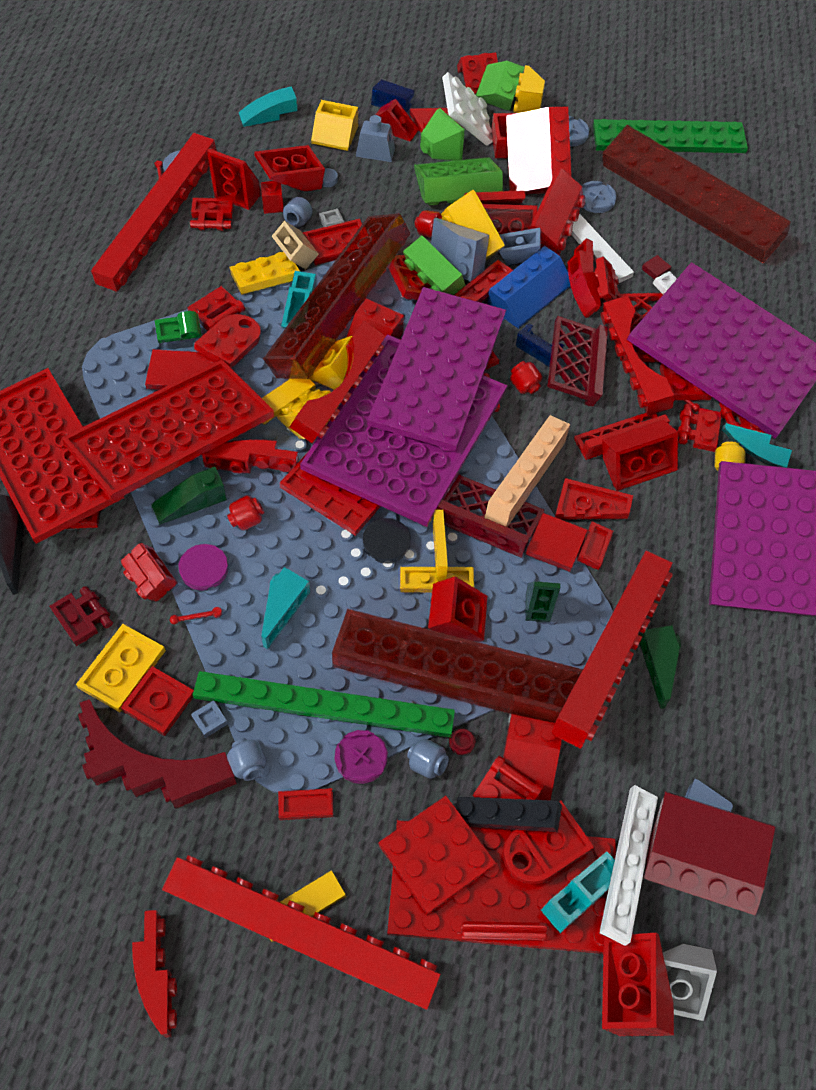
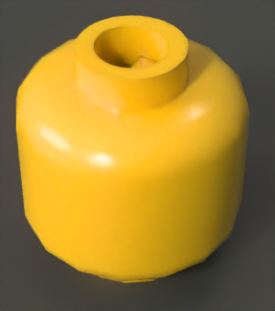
[715,442,745,471]

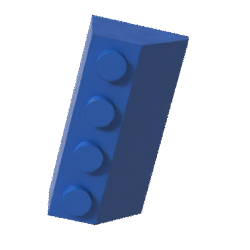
[487,246,571,329]

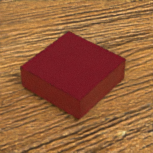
[642,255,672,280]

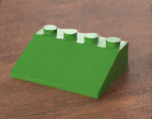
[414,157,503,205]

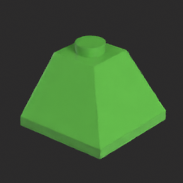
[420,108,465,161]

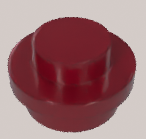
[449,729,475,755]

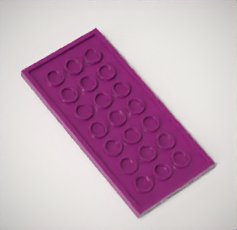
[367,287,506,451]

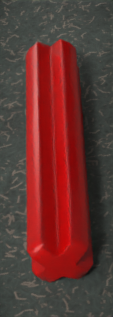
[461,921,547,940]

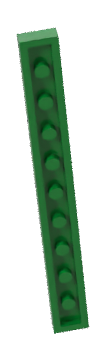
[193,671,455,738]

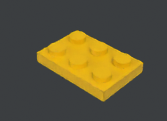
[230,252,300,295]
[76,624,166,712]

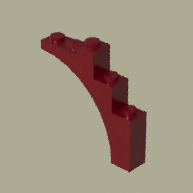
[78,699,237,809]

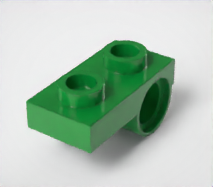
[154,311,202,343]

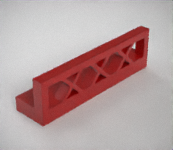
[574,413,670,460]

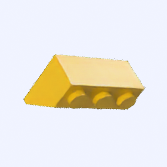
[441,190,505,260]

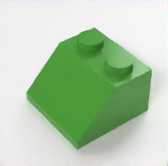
[476,61,525,111]

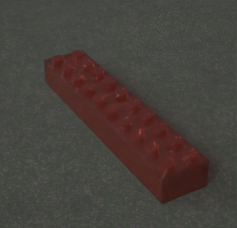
[603,125,791,263]
[263,213,411,379]
[332,609,583,723]

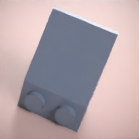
[431,218,489,282]

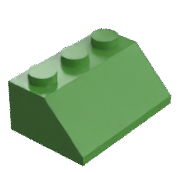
[403,236,465,295]

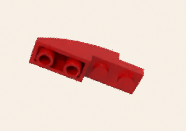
[567,238,601,318]
[202,440,299,474]
[132,910,177,1038]

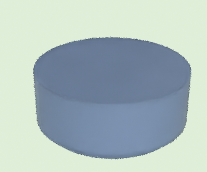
[322,168,338,187]

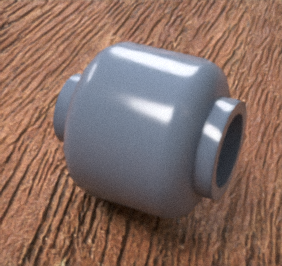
[283,197,313,228]
[227,738,267,781]
[407,739,449,779]

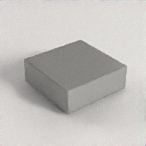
[319,209,344,227]

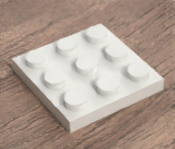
[442,72,493,145]

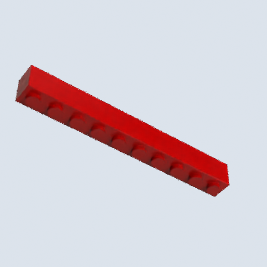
[91,133,217,292]
[551,551,673,749]
[162,855,441,1010]

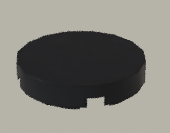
[363,518,410,563]

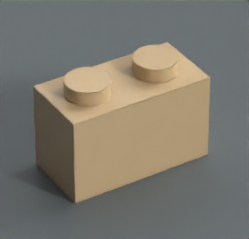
[272,220,319,269]

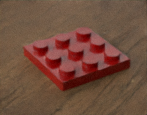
[378,796,496,915]

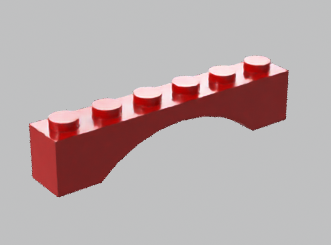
[601,296,674,415]
[289,321,386,443]

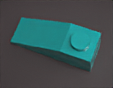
[261,567,310,649]

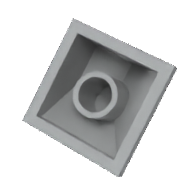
[663,944,717,1021]

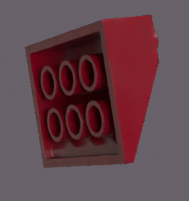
[643,791,775,916]

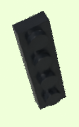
[456,797,562,832]

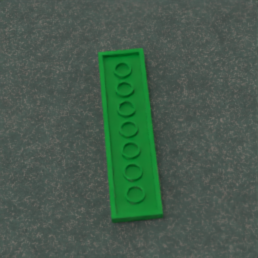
[593,119,748,153]

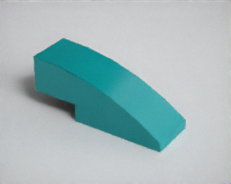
[239,86,297,127]
[281,271,317,331]
[722,423,792,468]
[541,852,615,933]

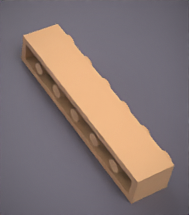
[485,415,570,527]

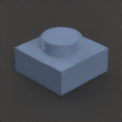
[191,700,228,738]

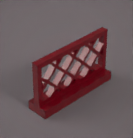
[547,316,608,407]
[437,475,545,558]

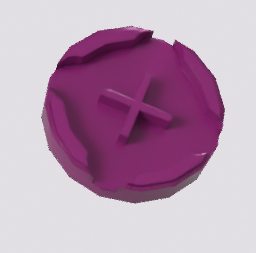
[178,544,229,591]
[334,730,388,784]

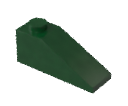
[151,467,227,525]
[525,582,561,622]
[640,625,681,709]

